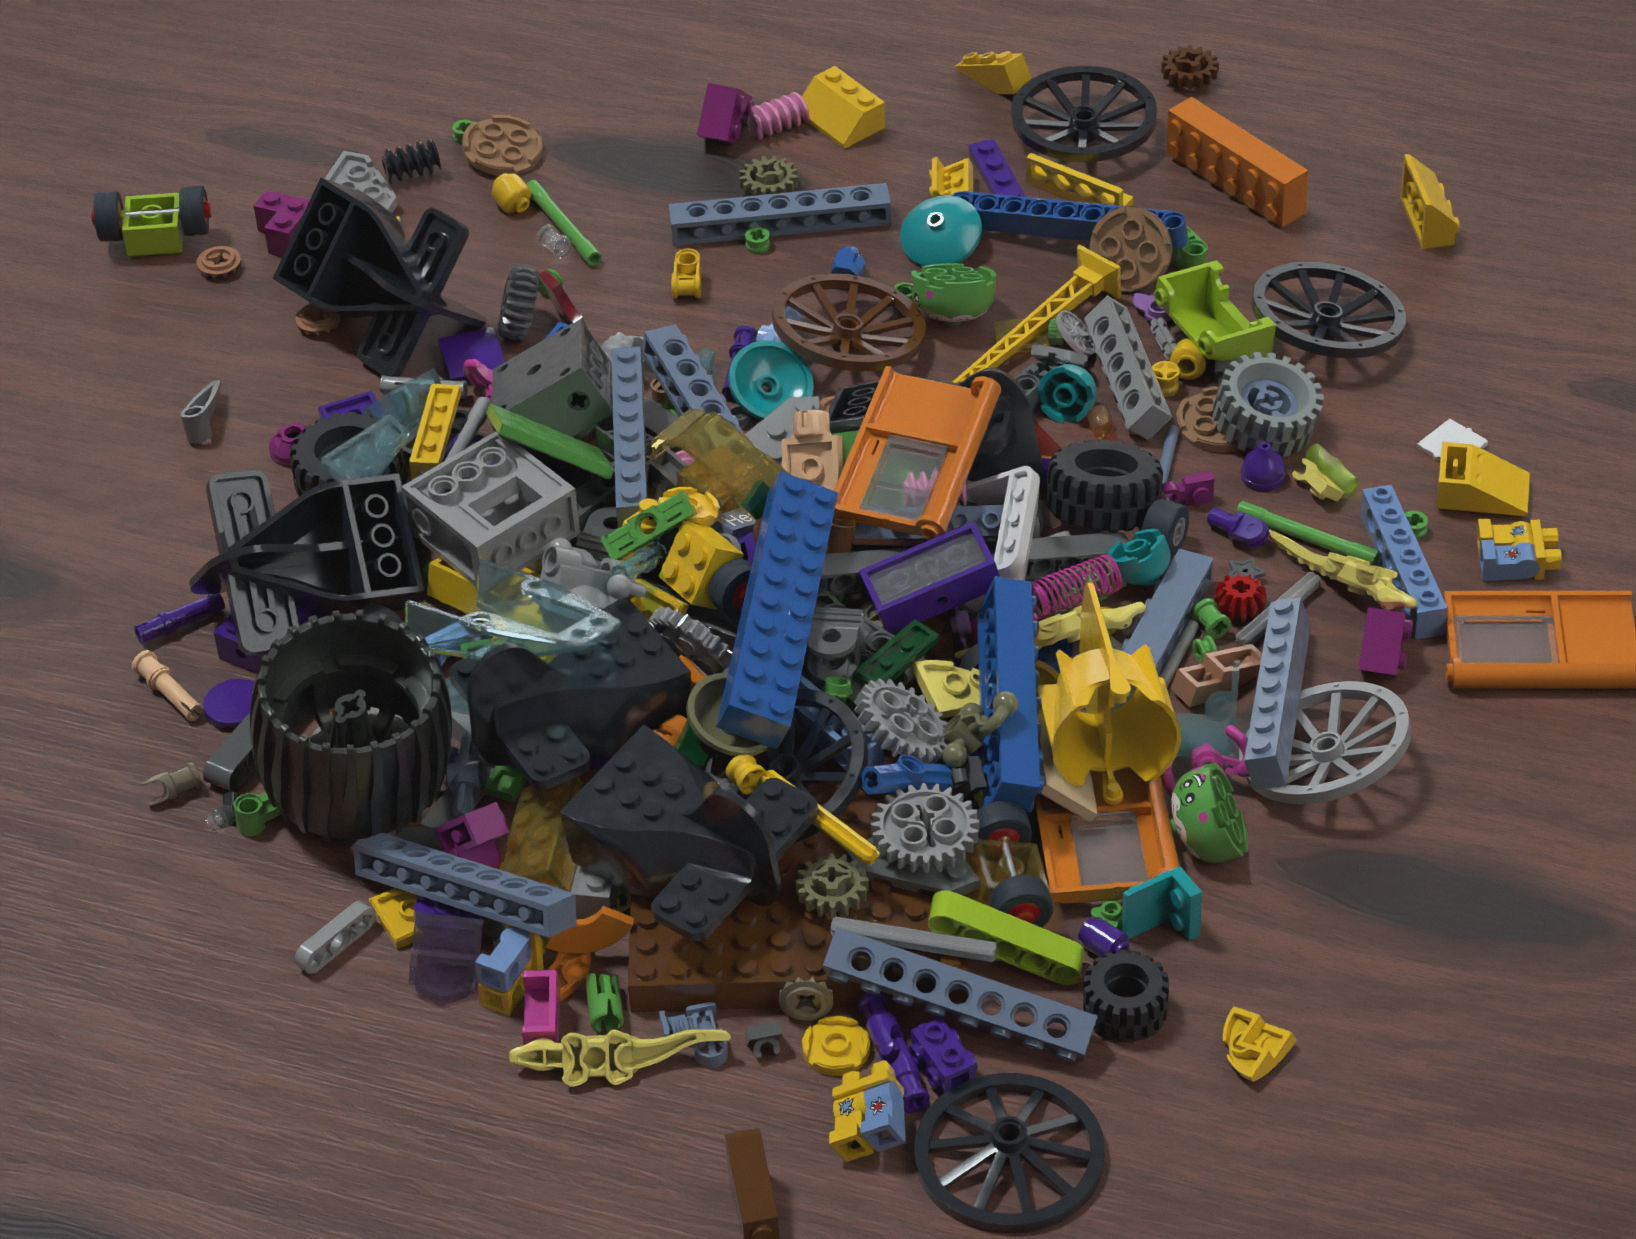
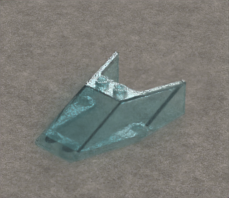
[405,559,621,660]

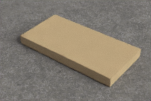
[1037,711,1098,822]

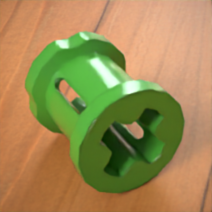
[1191,598,1231,639]

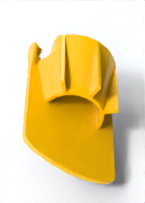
[1037,582,1182,804]

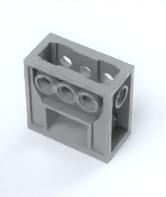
[401,431,580,593]

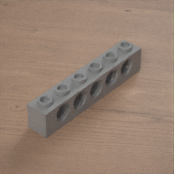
[1084,295,1172,440]

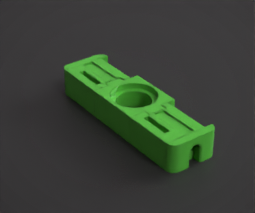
[601,490,697,560]

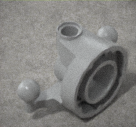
[533,538,646,623]

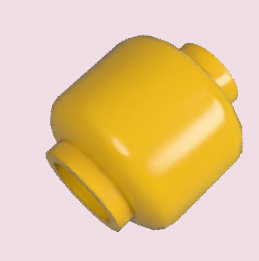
[491,174,532,214]
[1170,338,1209,380]

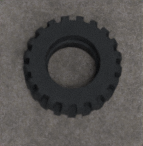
[290,412,406,497]
[1046,439,1163,533]

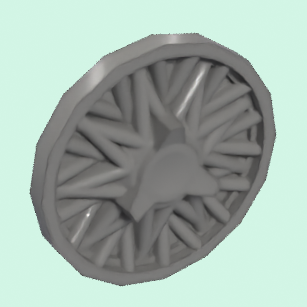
[1056,310,1096,357]

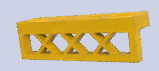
[1026,153,1133,207]
[409,384,461,480]

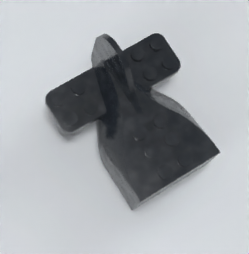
[273,177,487,377]
[828,368,1043,488]
[189,470,425,655]
[450,597,692,790]
[559,725,819,942]

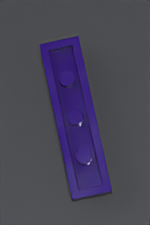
[969,139,1026,197]

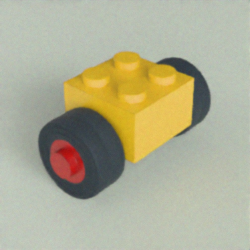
[658,521,752,620]

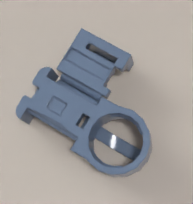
[659,1002,728,1068]

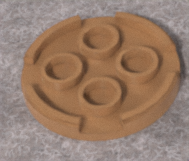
[462,115,543,176]
[1089,207,1172,292]
[1176,387,1253,453]

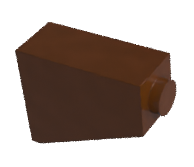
[725,1128,780,1239]

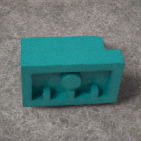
[1122,866,1202,941]

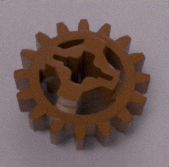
[1161,45,1219,90]

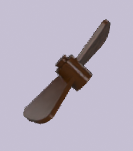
[753,516,923,554]

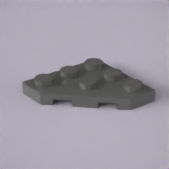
[845,818,980,895]

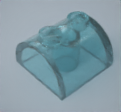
[363,368,441,433]

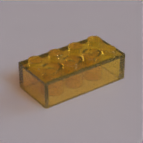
[499,776,585,892]

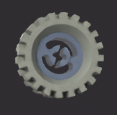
[1213,352,1324,457]

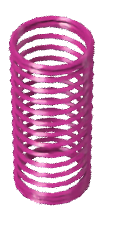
[1030,554,1122,620]

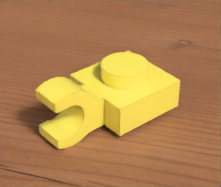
[1292,458,1344,502]

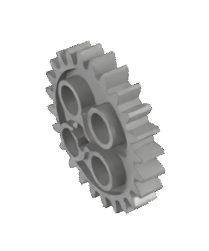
[648,607,732,676]
[854,679,950,764]
[871,783,979,873]

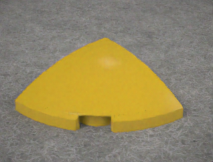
[1223,1006,1297,1082]

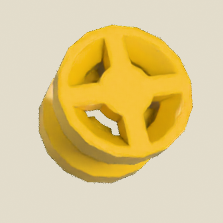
[1152,361,1180,397]
[726,755,767,795]

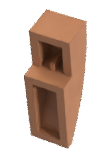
[1171,644,1262,707]

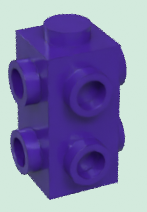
[909,1017,978,1095]

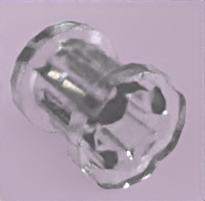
[536,224,572,259]

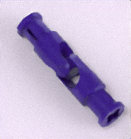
[858,991,930,1113]

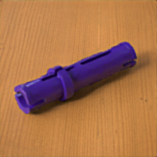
[134,593,225,644]

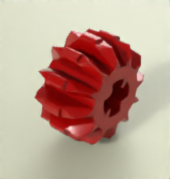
[1214,572,1267,623]

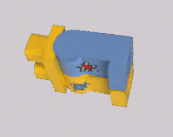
[1477,519,1562,582]
[475,924,546,1016]
[829,1060,906,1162]

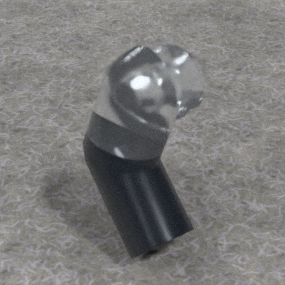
[205,792,238,831]

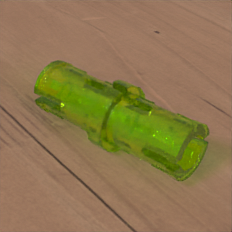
[1306,444,1359,493]

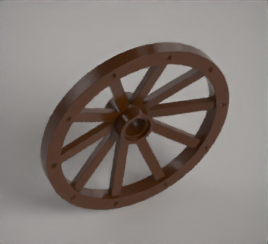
[772,274,926,371]

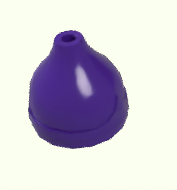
[1240,442,1286,492]

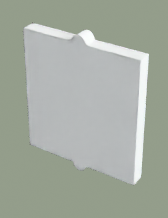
[1417,419,1488,461]

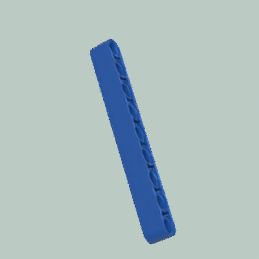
[951,191,1188,249]

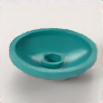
[900,195,982,267]
[728,340,814,420]

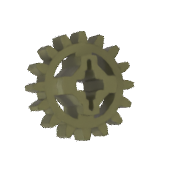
[739,156,798,196]
[796,853,869,918]

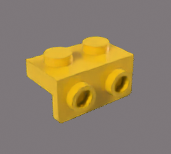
[929,157,973,198]

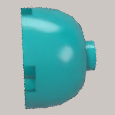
[1037,364,1097,424]
[1108,529,1171,586]

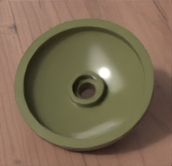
[686,673,770,756]

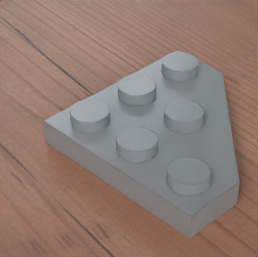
[325,151,398,213]
[745,396,820,472]

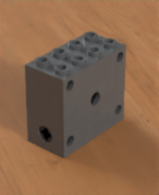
[489,318,613,455]

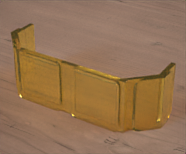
[651,409,789,501]

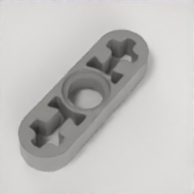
[294,901,376,974]

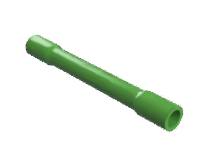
[527,180,602,266]
[1236,500,1380,566]

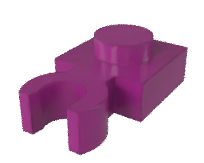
[1161,471,1215,506]

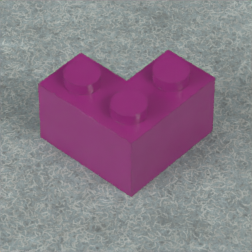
[697,83,754,145]
[253,190,310,257]
[1358,607,1413,676]
[434,802,509,871]

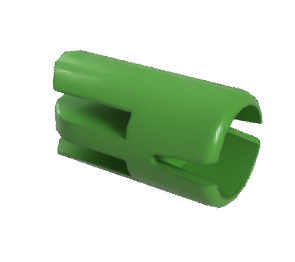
[585,973,624,1034]

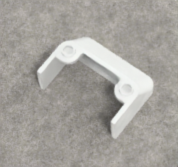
[964,466,1040,612]

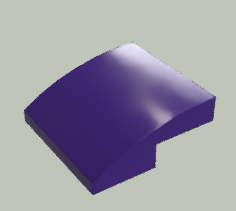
[438,327,505,381]

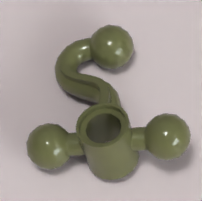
[942,691,1018,768]

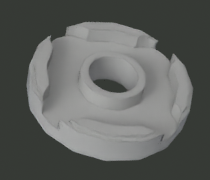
[1030,345,1088,368]

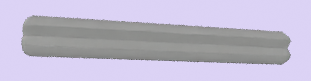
[1235,572,1321,646]

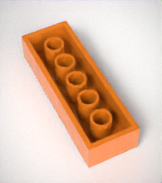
[1166,97,1308,228]

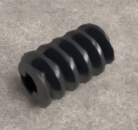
[382,138,441,183]

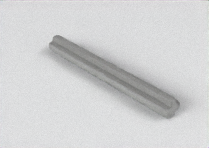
[830,917,997,962]

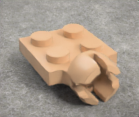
[781,410,843,491]

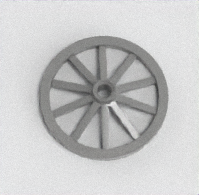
[1239,681,1412,804]

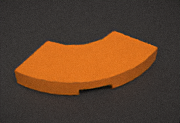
[545,906,634,953]
[547,951,591,1002]

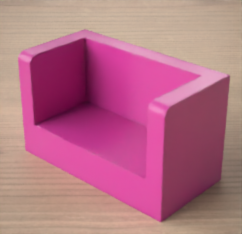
[521,970,560,1045]

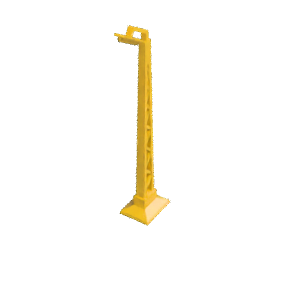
[953,244,1121,383]

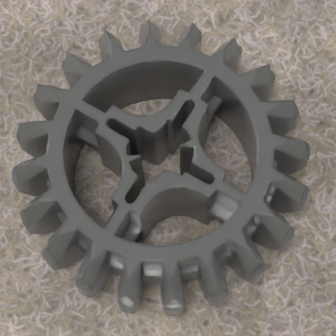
[498,264,539,341]

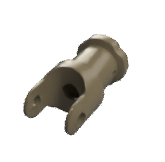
[140,761,202,806]

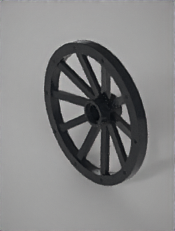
[1011,66,1157,162]
[1251,262,1406,358]
[703,688,868,843]
[914,1073,1105,1234]

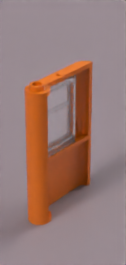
[834,366,1001,540]
[1444,591,1636,689]
[1035,767,1180,904]

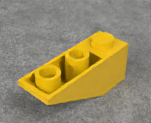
[955,51,1032,94]

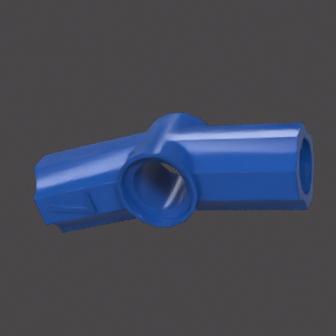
[861,755,953,796]

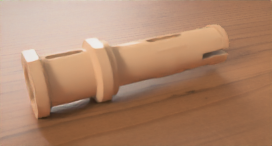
[131,650,204,721]

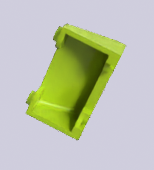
[1154,260,1276,361]

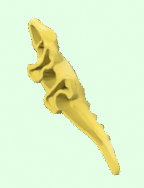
[1269,530,1417,612]
[954,602,1146,659]
[509,1029,731,1087]

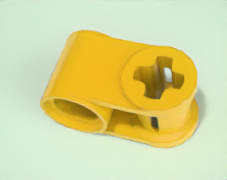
[671,248,702,299]

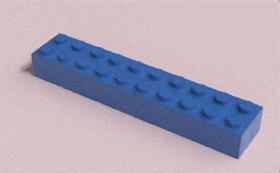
[716,471,838,749]

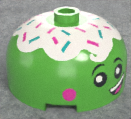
[911,263,996,325]
[1171,762,1248,864]

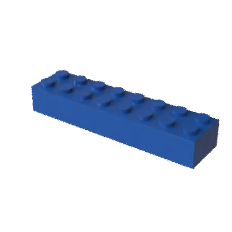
[977,576,1044,813]

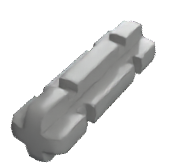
[1150,317,1177,361]

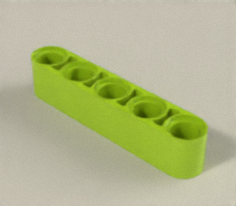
[928,890,1084,985]

